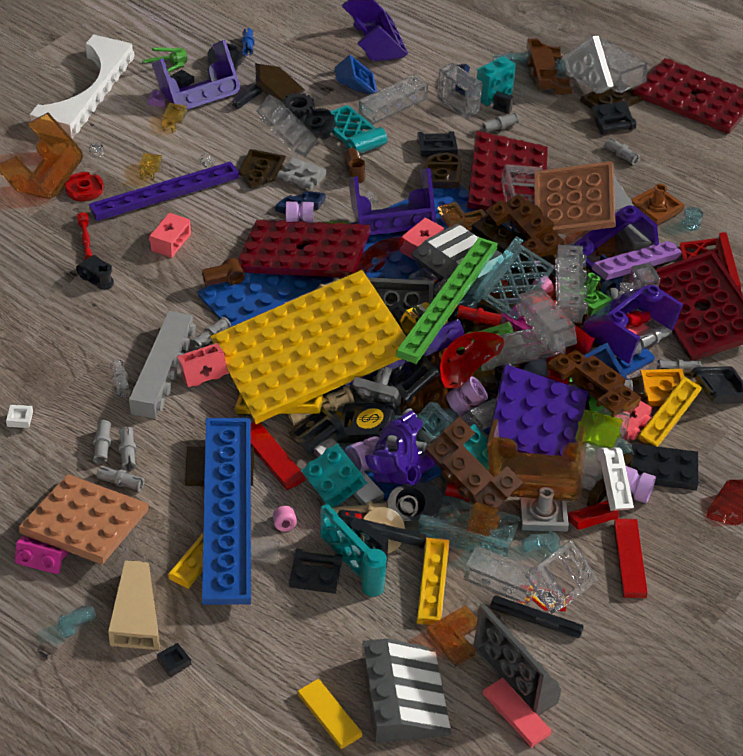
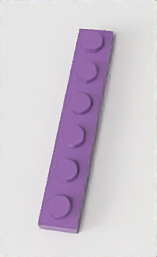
[592,241,682,280]

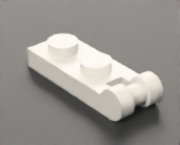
[596,447,634,511]

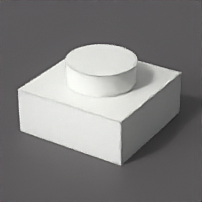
[6,405,33,428]

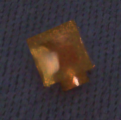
[466,502,501,537]

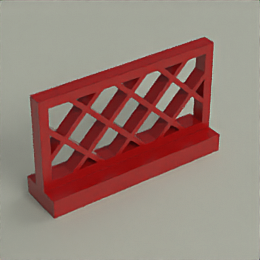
[679,232,741,290]

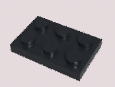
[631,443,698,491]

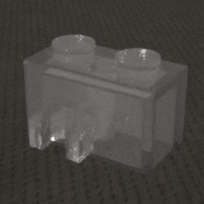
[618,263,661,311]

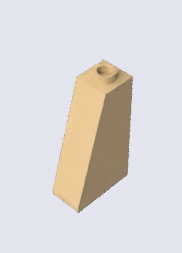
[108,561,160,650]

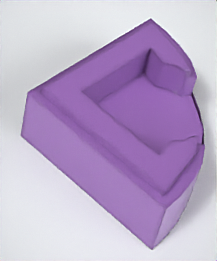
[147,89,166,108]

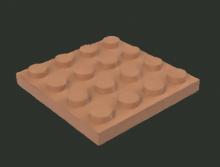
[535,161,616,234]
[19,474,149,565]

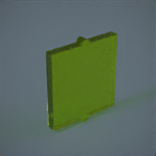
[575,410,623,449]

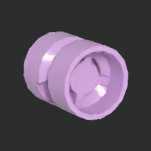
[286,202,314,222]
[446,376,488,417]
[345,436,380,472]
[625,466,656,504]

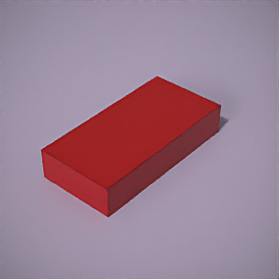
[567,501,619,530]

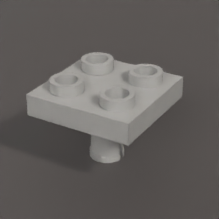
[353,367,402,408]
[519,487,569,531]

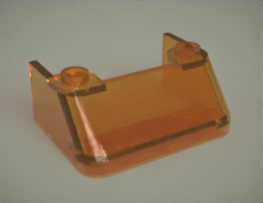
[0,112,83,199]
[487,419,586,501]

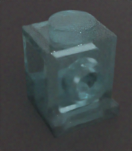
[416,402,454,437]

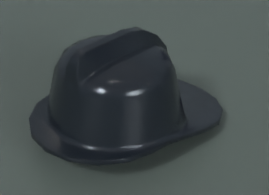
[388,482,443,521]

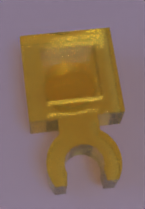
[161,103,188,133]
[140,153,162,181]

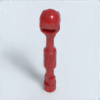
[76,212,92,259]

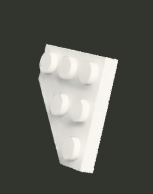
[561,36,613,93]

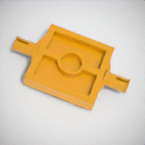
[640,369,700,407]

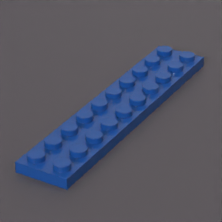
[202,418,251,605]

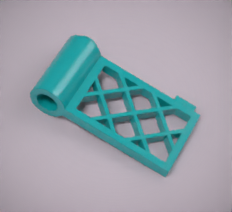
[318,105,388,154]
[320,504,387,597]

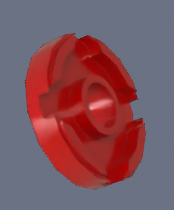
[65,172,104,202]

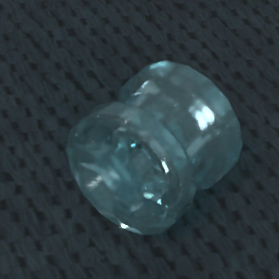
[682,207,704,231]

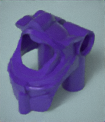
[365,411,436,485]

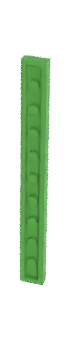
[396,237,498,364]

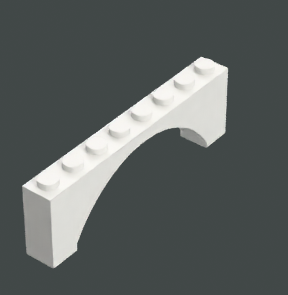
[30,34,134,140]

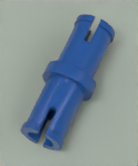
[241,28,255,56]

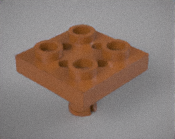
[631,183,685,225]

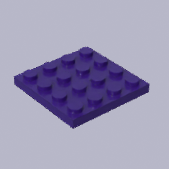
[487,364,588,471]

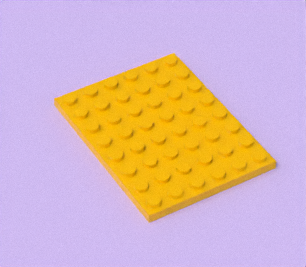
[210,270,406,424]

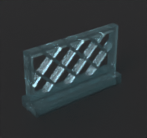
[473,236,555,320]
[417,495,521,563]

